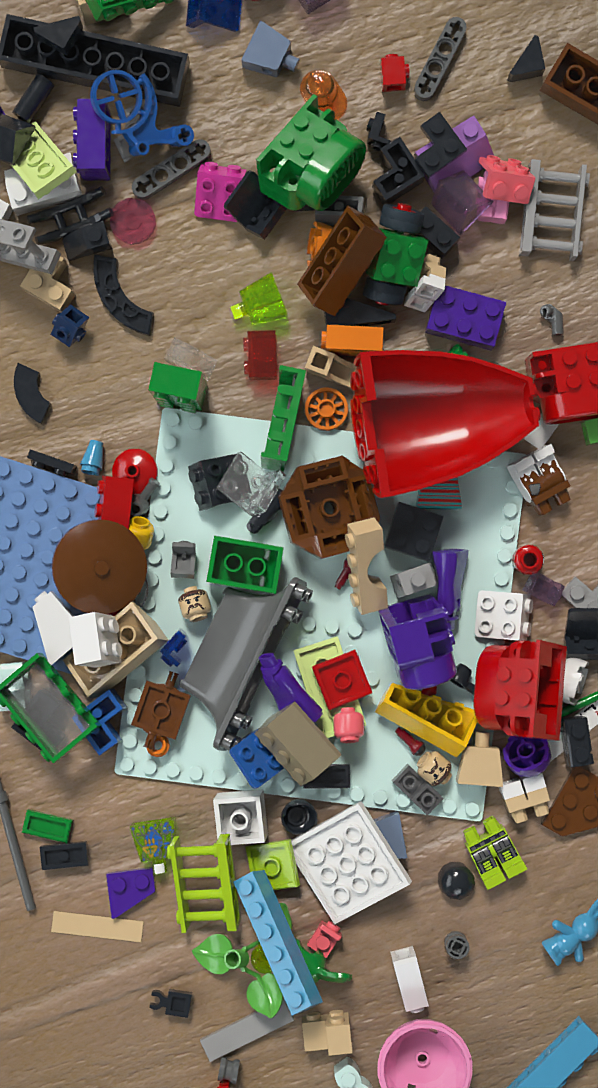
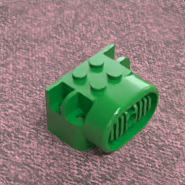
[256,94,366,211]

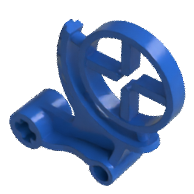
[90,70,194,156]

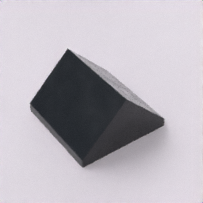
[0,113,36,166]

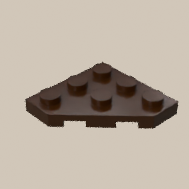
[541,766,598,837]

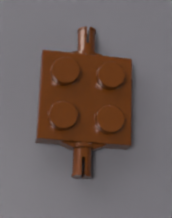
[131,671,191,750]

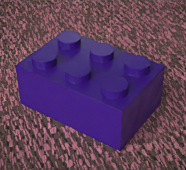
[73,99,111,181]
[425,285,506,351]

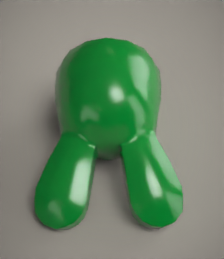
[295,938,352,984]

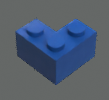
[72,688,127,756]

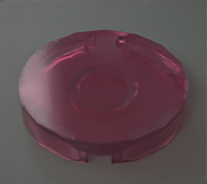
[110,198,156,245]

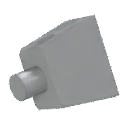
[390,562,438,598]

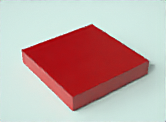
[312,649,372,710]

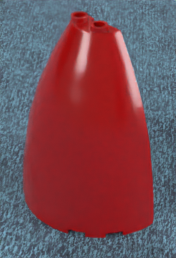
[350,350,541,498]

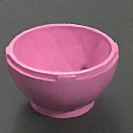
[378,1019,472,1088]

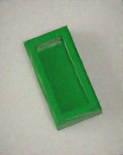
[22,809,73,843]

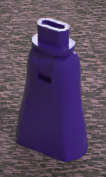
[433,549,469,630]
[258,653,323,722]

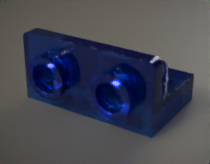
[160,628,187,667]

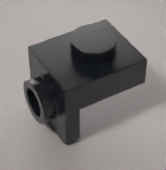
[366,112,391,151]

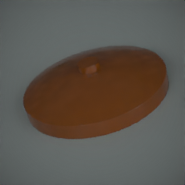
[51,519,147,614]

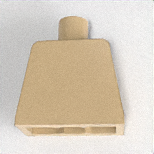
[456,732,503,787]

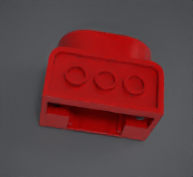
[525,342,598,425]
[474,640,567,741]

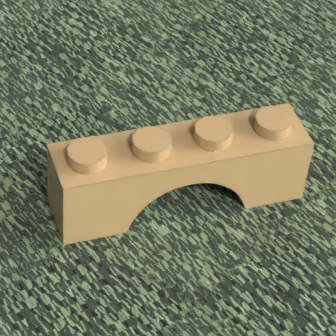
[305,346,357,389]
[345,518,388,615]

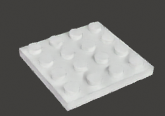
[291,801,412,925]

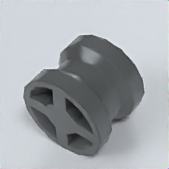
[217,1057,240,1084]

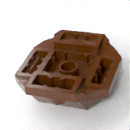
[278,455,380,559]

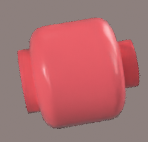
[333,707,365,743]

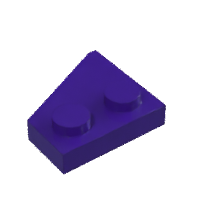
[106,867,156,919]

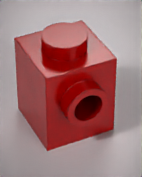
[380,54,410,92]

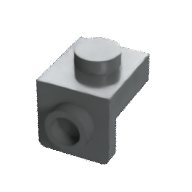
[170,541,196,579]

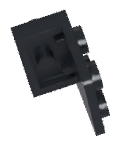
[224,170,287,240]
[188,454,251,511]
[563,608,598,660]

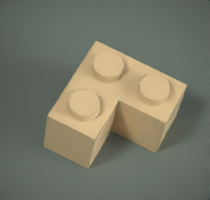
[20,256,75,312]
[302,1010,352,1056]

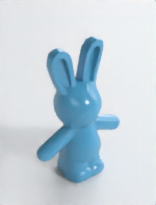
[542,899,598,966]

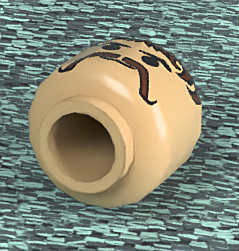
[178,586,211,622]
[417,751,452,786]

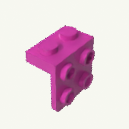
[194,162,246,222]

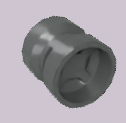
[444,931,469,959]

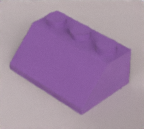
[414,116,494,198]

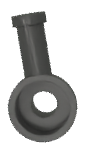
[130,478,160,517]

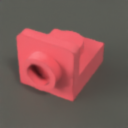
[307,920,342,958]

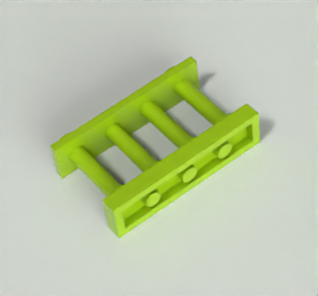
[167,834,241,933]

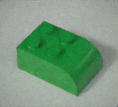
[206,535,284,594]

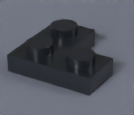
[415,112,467,179]

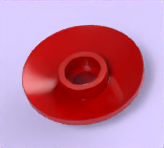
[112,449,158,495]

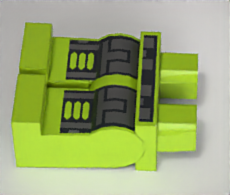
[463,816,527,890]

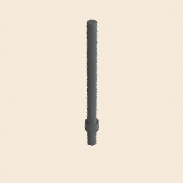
[0,780,36,911]

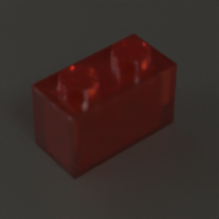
[243,330,277,380]

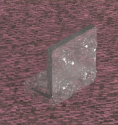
[217,452,286,516]

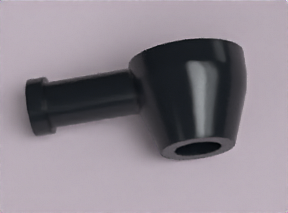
[449,663,475,695]

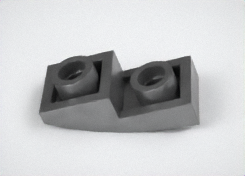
[392,764,444,815]

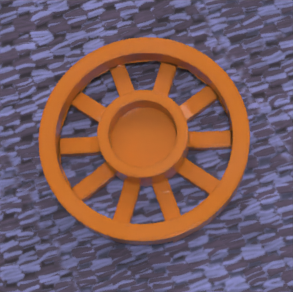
[305,387,348,431]

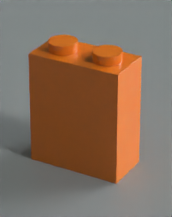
[321,325,384,357]

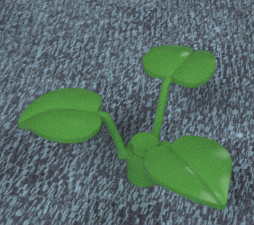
[192,903,292,1018]

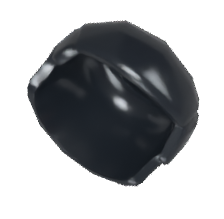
[281,799,318,835]
[438,862,475,900]

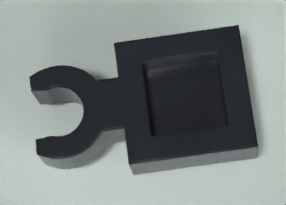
[149,989,192,1018]

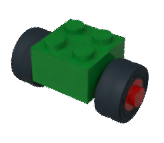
[363,203,428,305]

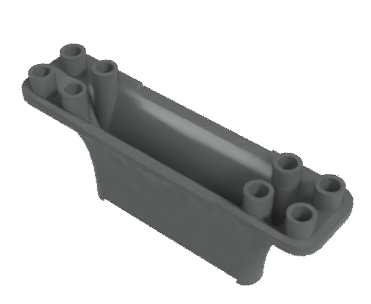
[180,577,313,751]

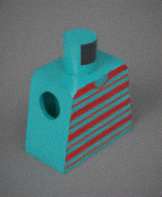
[416,477,462,510]

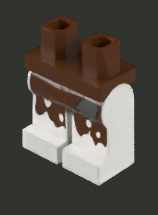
[506,444,571,516]

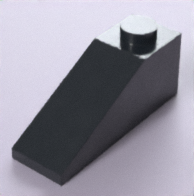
[324,298,396,329]

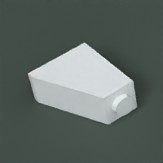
[33,591,74,665]
[391,946,429,1013]

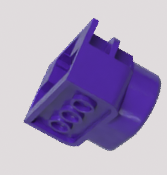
[378,594,457,690]

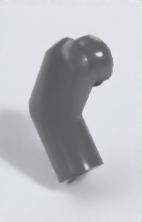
[540,304,563,336]

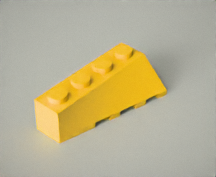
[375,683,478,758]

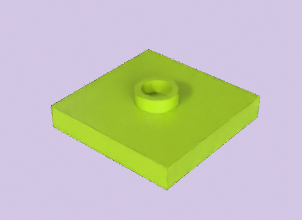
[245,839,300,890]

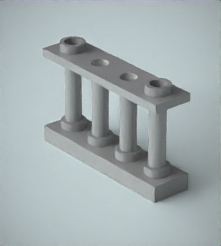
[519,159,590,261]
[0,219,61,274]

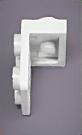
[475,590,533,641]

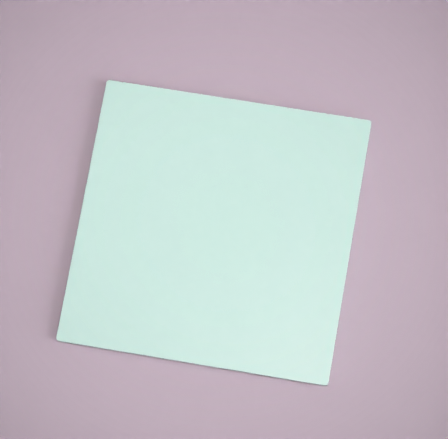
[115,408,526,821]

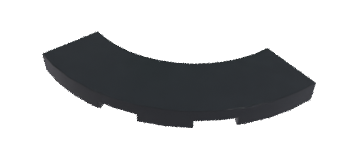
[93,254,154,336]

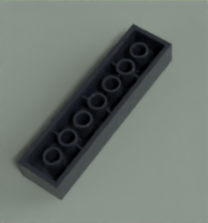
[0,14,190,107]

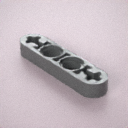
[414,17,466,101]
[132,139,211,200]

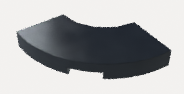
[14,363,51,424]

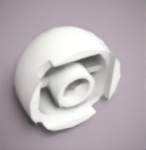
[563,658,589,706]

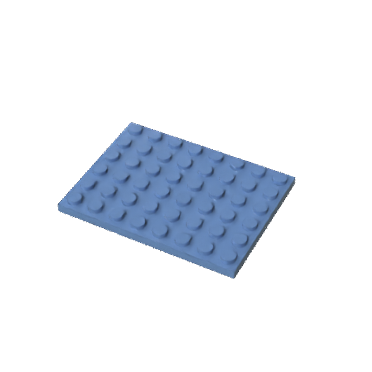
[0,456,100,674]

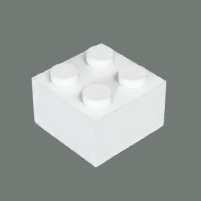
[69,612,122,668]
[213,789,268,845]

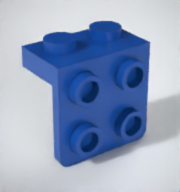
[229,728,284,789]

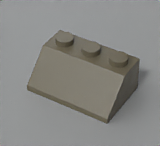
[254,701,342,786]

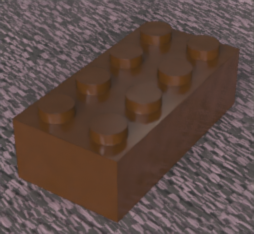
[540,43,598,125]
[297,206,387,316]

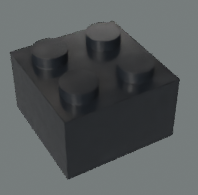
[384,502,444,561]

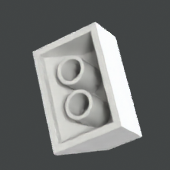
[4,153,82,216]

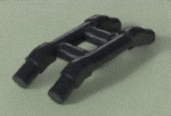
[27,186,114,245]

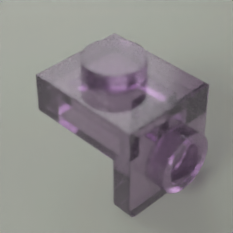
[522,572,565,606]

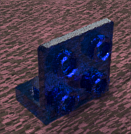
[186,0,242,32]

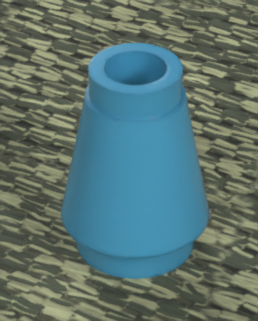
[80,440,104,476]

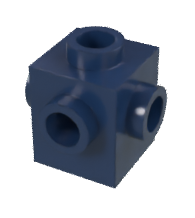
[50,304,89,347]

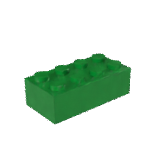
[148,362,207,414]

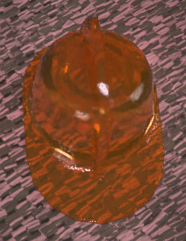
[300,70,347,120]

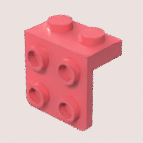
[478,155,536,204]

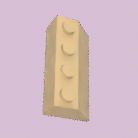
[63,602,169,698]

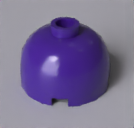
[503,736,552,778]

